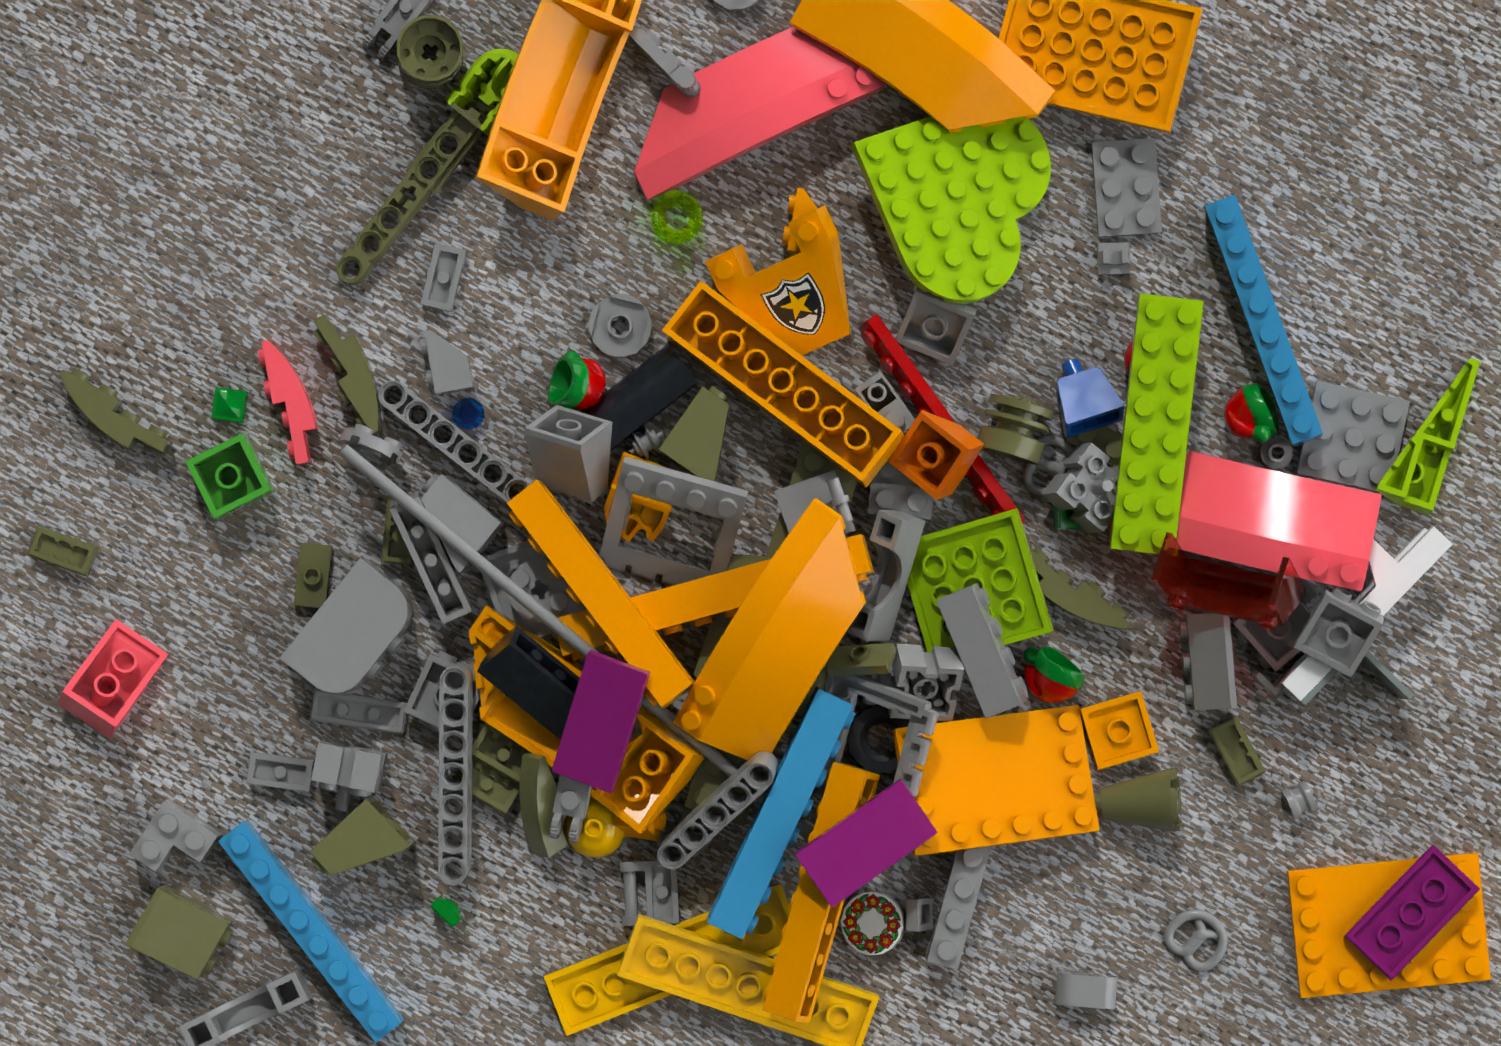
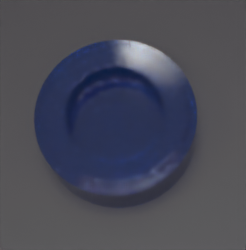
[452,398,485,430]

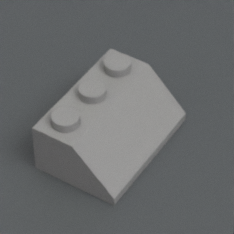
[1179,612,1237,710]

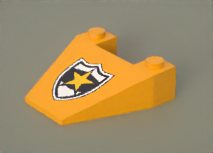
[705,205,851,356]

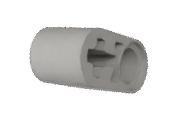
[1055,971,1118,1009]

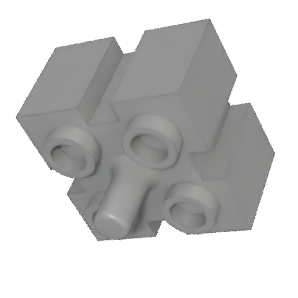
[1041,442,1119,534]
[888,643,964,722]
[311,741,388,811]

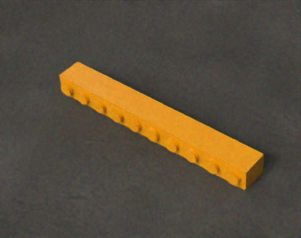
[557,534,874,661]

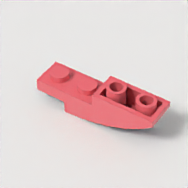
[258,340,319,466]

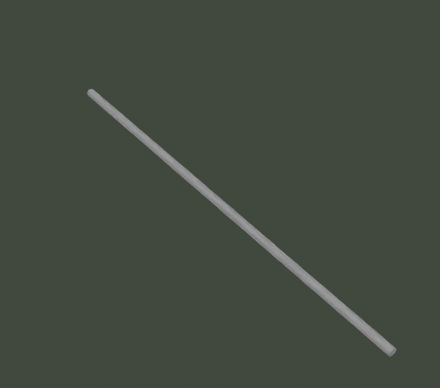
[339,444,813,842]

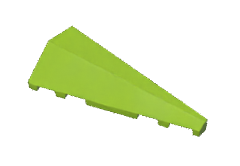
[1376,358,1480,515]

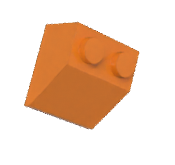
[888,410,985,500]

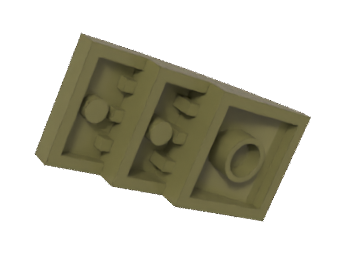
[453,722,531,816]

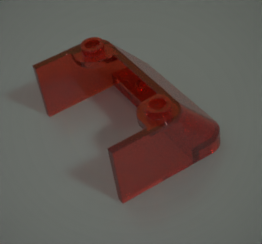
[1151,532,1306,630]

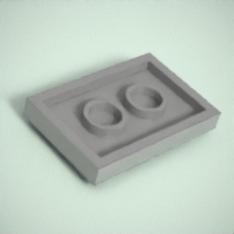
[1091,138,1162,238]

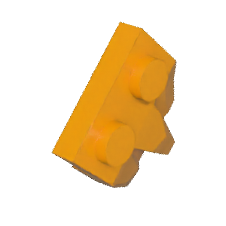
[603,451,680,543]

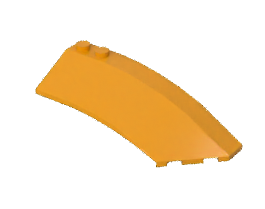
[475,0,642,221]
[790,0,1055,134]
[673,498,866,760]
[468,605,705,834]

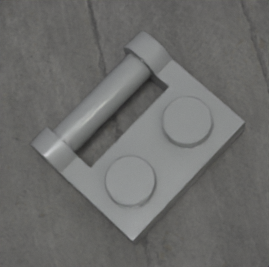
[619,860,680,926]

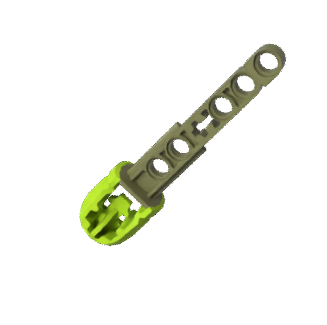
[336,49,518,285]

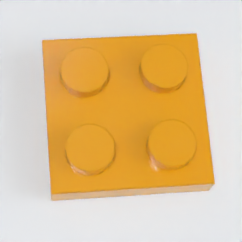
[1080,691,1159,770]

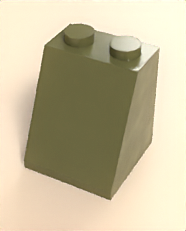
[659,386,729,482]
[310,796,415,875]
[125,884,234,979]

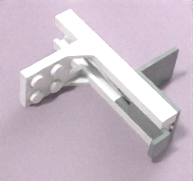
[1251,526,1453,706]

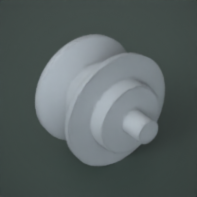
[629,425,665,460]

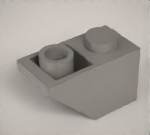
[420,330,475,395]
[854,371,915,434]

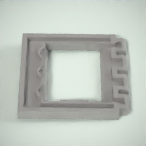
[599,456,749,586]
[813,673,939,796]

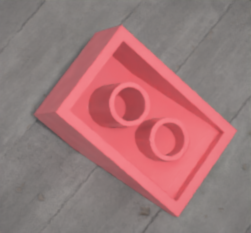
[58,619,169,739]

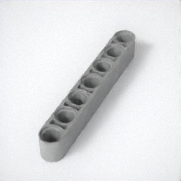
[378,381,530,502]
[438,662,473,886]

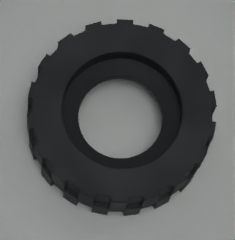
[847,704,910,775]

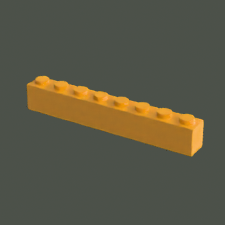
[507,479,695,708]
[762,762,880,1023]

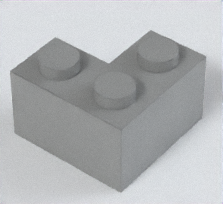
[129,799,222,872]

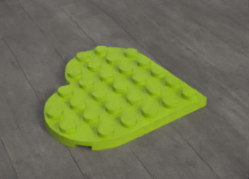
[851,116,1051,304]

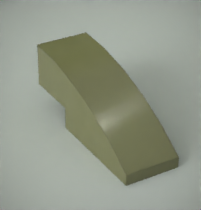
[519,752,568,858]

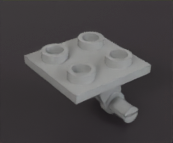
[774,470,856,534]

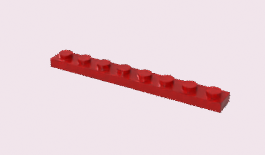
[859,314,1025,523]

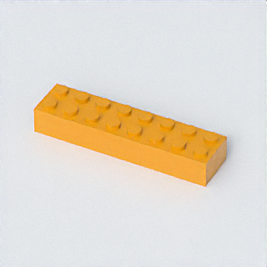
[662,280,904,488]

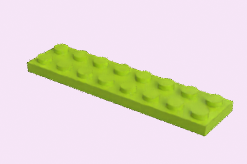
[1109,293,1204,556]

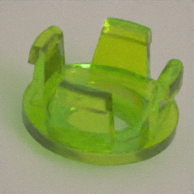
[651,190,703,244]

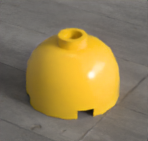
[563,796,625,858]

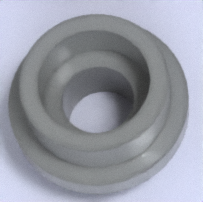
[1260,437,1293,469]

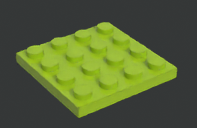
[907,508,1054,652]

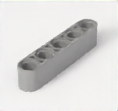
[657,751,779,870]

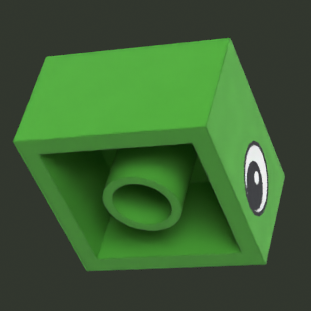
[185,433,276,520]

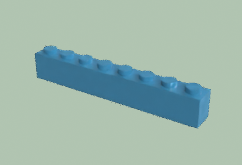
[1205,195,1323,447]
[706,687,855,939]
[218,820,404,1043]

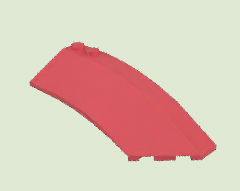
[633,27,885,200]
[1108,451,1382,592]

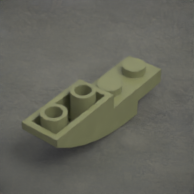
[313,314,381,436]
[60,368,173,453]
[1029,547,1131,629]

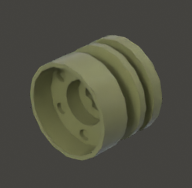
[397,15,463,89]
[978,394,1054,465]

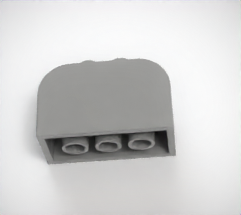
[280,558,413,693]

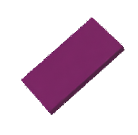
[551,650,651,794]
[794,779,938,907]
[1344,844,1480,981]

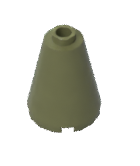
[1095,768,1182,832]

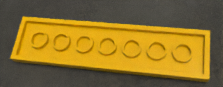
[543,883,791,1036]
[617,914,880,1046]

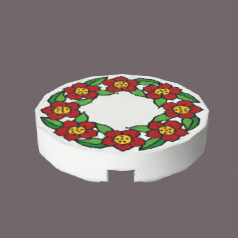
[841,891,905,955]

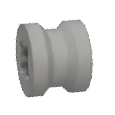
[1281,781,1318,820]

